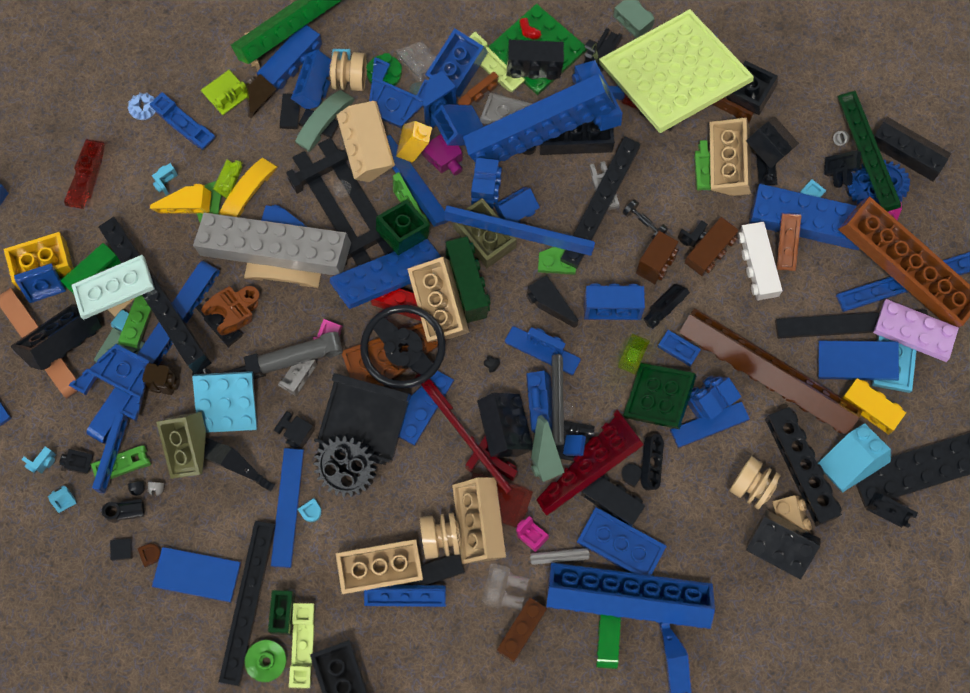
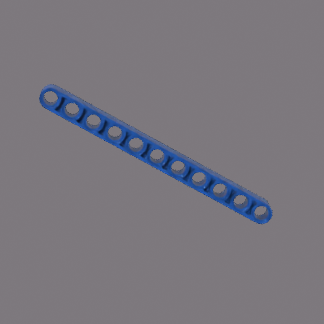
[87,261,220,444]

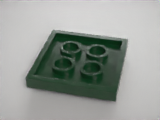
[623,363,697,430]

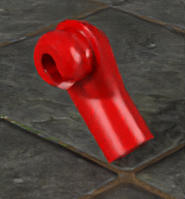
[519,18,541,40]

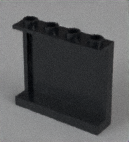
[314,373,411,465]

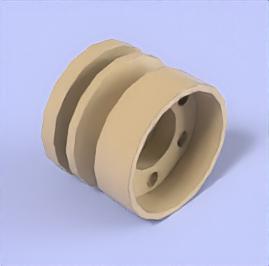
[330,51,367,91]
[729,456,781,509]
[420,512,461,560]

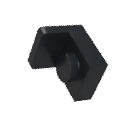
[59,449,92,474]

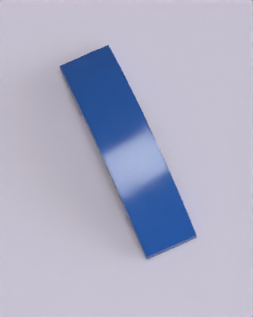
[149,92,216,150]

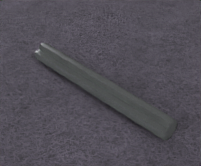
[552,354,564,446]

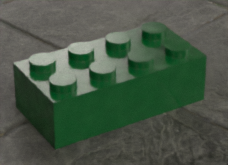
[445,236,491,323]

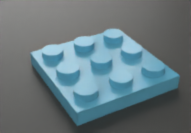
[192,371,257,433]

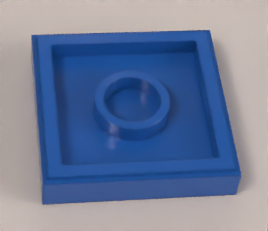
[14,263,66,303]

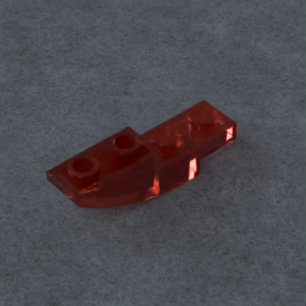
[64,139,105,209]

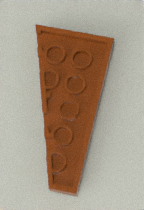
[342,323,448,387]

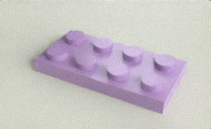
[873,299,959,362]

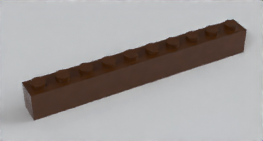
[679,308,862,435]

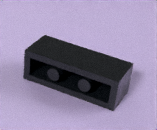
[581,475,645,527]

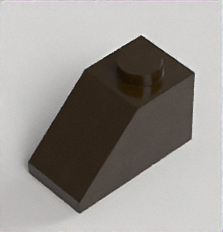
[246,74,276,118]

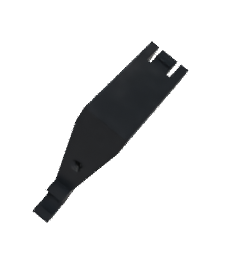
[584,28,622,72]
[204,438,275,492]

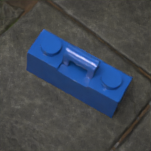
[291,50,332,109]
[526,371,552,433]

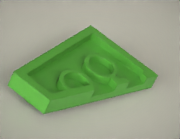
[393,172,429,223]

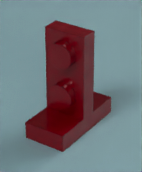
[465,436,518,481]

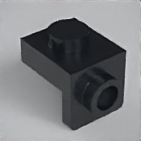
[678,220,708,248]

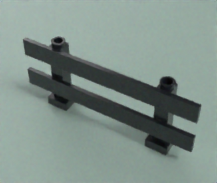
[286,137,395,266]

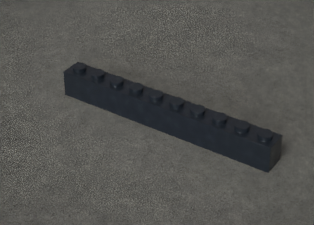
[98,217,212,374]

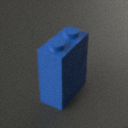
[431,104,484,146]

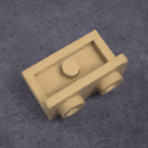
[773,495,812,533]

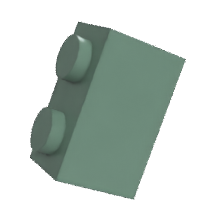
[613,0,655,38]

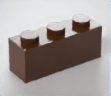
[685,217,739,276]
[497,598,547,663]

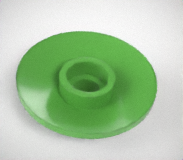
[245,640,286,682]

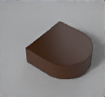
[137,543,161,568]

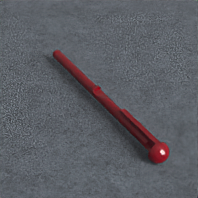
[415,374,513,494]

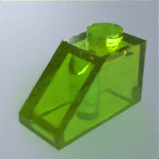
[618,334,650,375]

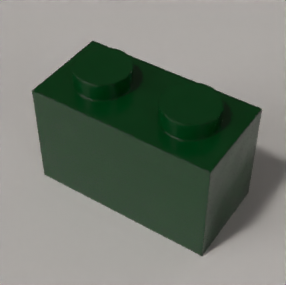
[268,590,296,635]

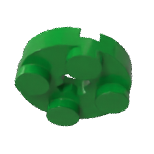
[366,53,402,86]

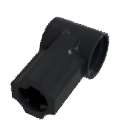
[102,499,145,523]

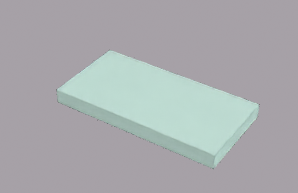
[72,255,155,320]

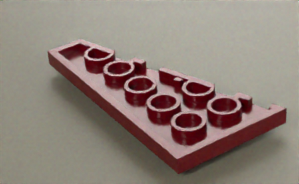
[537,410,644,516]

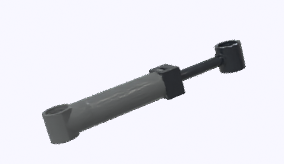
[192,332,343,380]

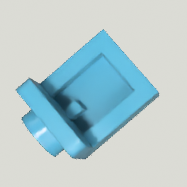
[152,163,178,195]
[21,446,57,474]

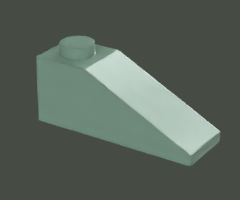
[531,415,565,482]

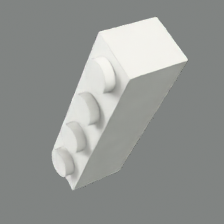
[737,222,782,301]

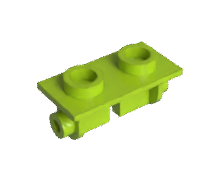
[213,159,242,199]

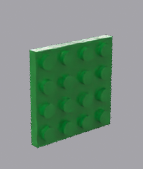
[488,4,587,95]

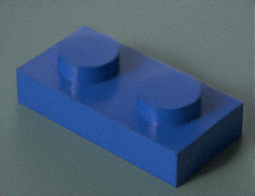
[658,330,701,367]

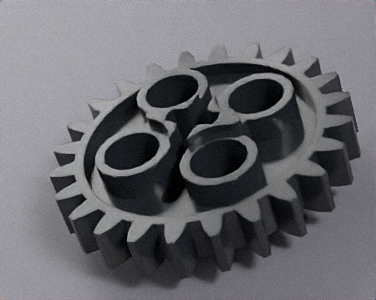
[313,433,378,498]

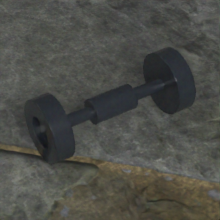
[623,199,668,239]

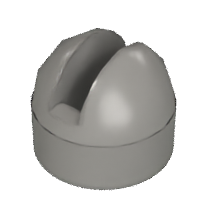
[833,131,850,146]
[148,482,164,496]

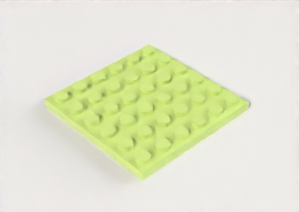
[599,9,754,133]

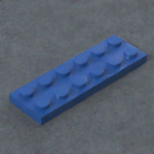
[330,239,441,309]

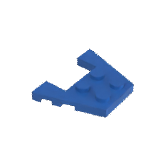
[369,57,427,128]
[69,344,151,421]

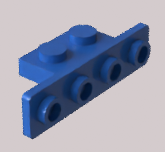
[505,326,581,375]

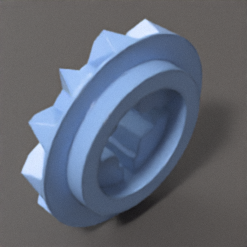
[128,92,155,120]

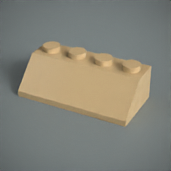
[337,101,395,182]
[710,118,751,196]
[408,257,470,342]
[452,478,506,564]
[336,539,423,594]

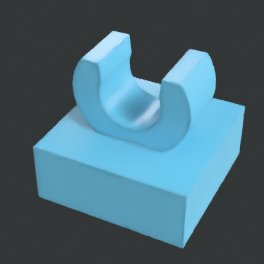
[48,486,77,513]

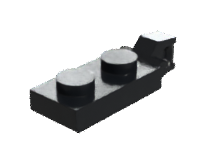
[643,284,690,329]

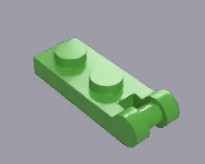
[91,446,151,479]

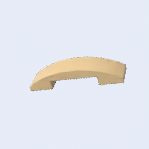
[244,263,321,288]

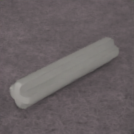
[530,548,590,565]

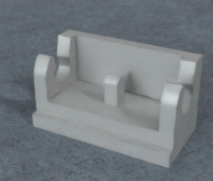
[278,360,317,396]

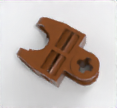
[201,286,259,335]

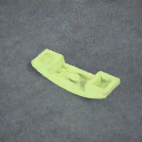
[469,32,525,92]
[289,603,314,688]

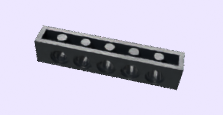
[765,407,842,527]

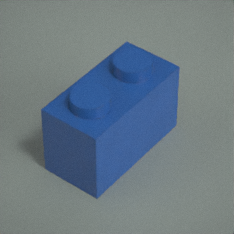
[493,187,540,223]

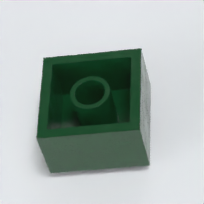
[376,200,430,255]

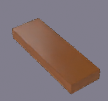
[776,213,801,271]

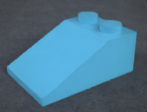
[817,423,891,493]

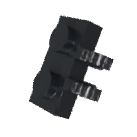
[824,150,861,188]

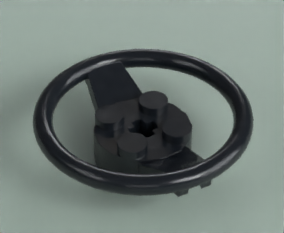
[360,305,446,388]

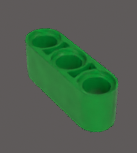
[596,614,621,669]

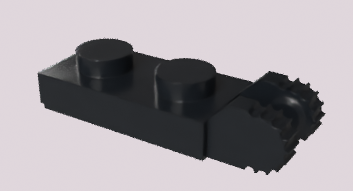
[195,298,243,348]

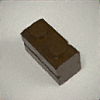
[142,363,179,395]

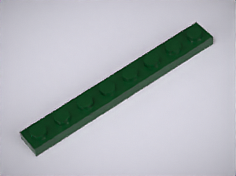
[838,90,901,212]

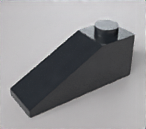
[526,275,579,328]

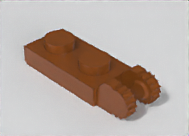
[457,72,499,105]

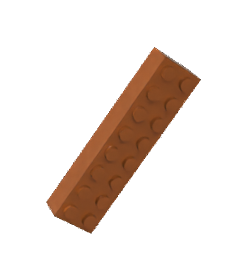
[838,197,970,327]

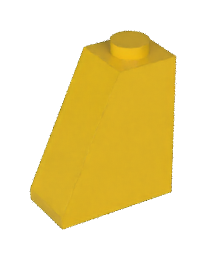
[396,121,432,163]

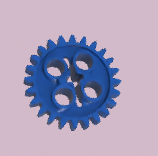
[847,160,910,205]

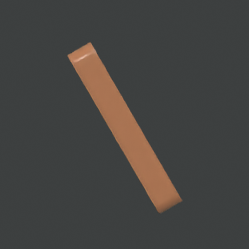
[0,288,77,399]

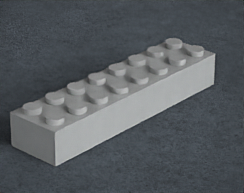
[193,213,351,276]

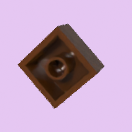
[636,231,679,284]

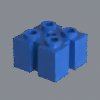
[471,157,502,209]
[688,376,742,420]

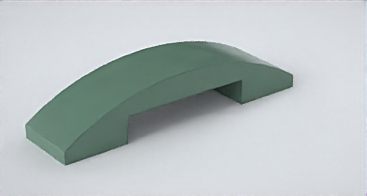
[295,90,355,152]

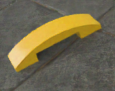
[219,158,278,217]

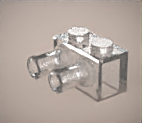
[481,563,529,610]

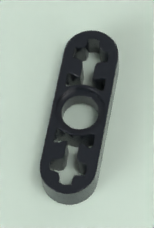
[641,434,664,491]

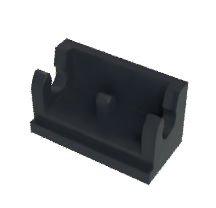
[866,492,918,528]

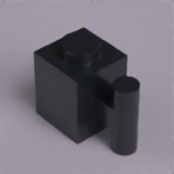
[273,411,315,449]

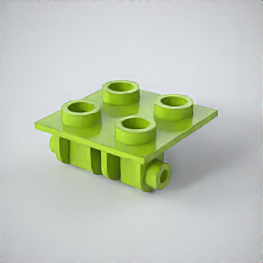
[201,70,247,116]

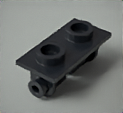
[756,153,777,185]

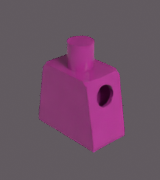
[421,134,463,176]

